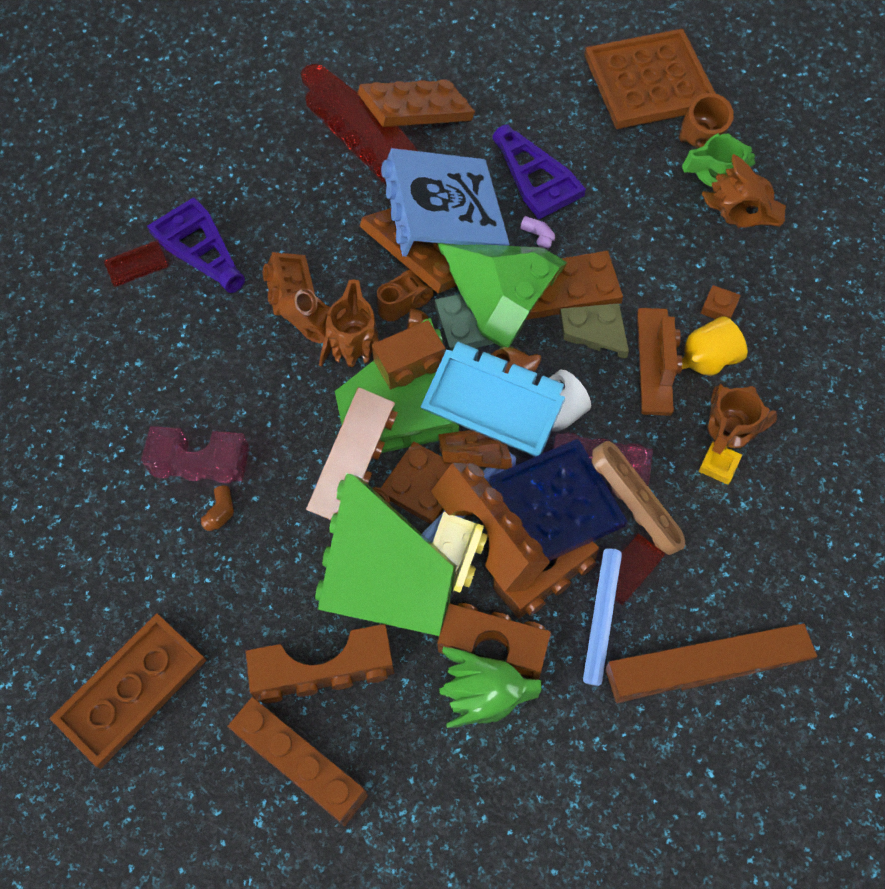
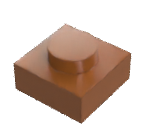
[700,285,741,319]

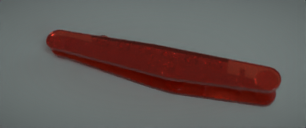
[301,64,418,185]

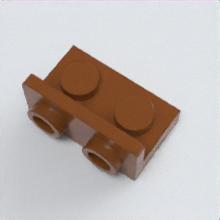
[263,252,315,316]

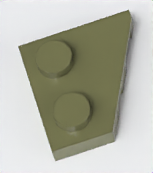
[559,303,629,358]

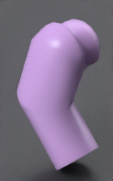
[520,216,555,249]

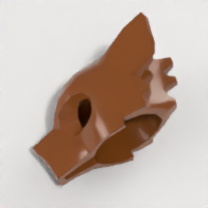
[702,154,786,228]
[319,279,380,367]
[707,384,777,454]

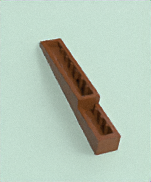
[606,623,817,703]

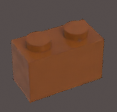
[372,320,446,390]

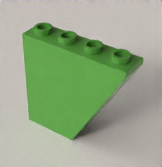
[335,318,459,453]
[315,473,457,636]

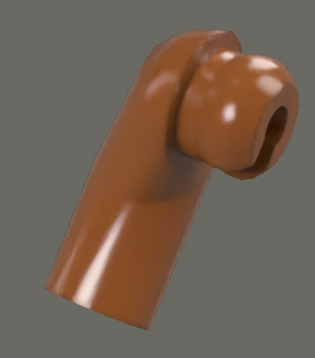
[201,485,234,531]

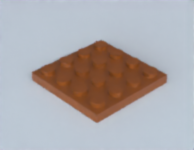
[584,28,715,129]

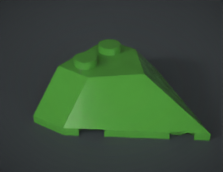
[437,243,567,347]

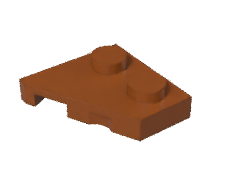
[438,430,512,470]

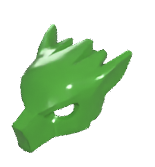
[682,133,755,187]
[439,647,542,728]

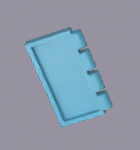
[421,342,565,459]

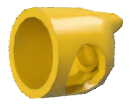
[682,316,748,376]

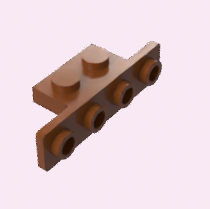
[637,308,682,416]

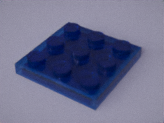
[489,439,627,561]

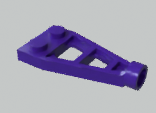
[493,124,586,220]
[147,197,245,293]

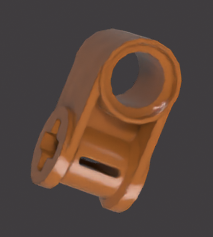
[377,269,434,321]
[278,289,330,343]

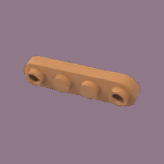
[592,441,685,555]

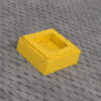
[698,441,742,485]

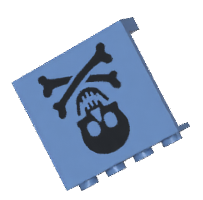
[381,148,510,257]

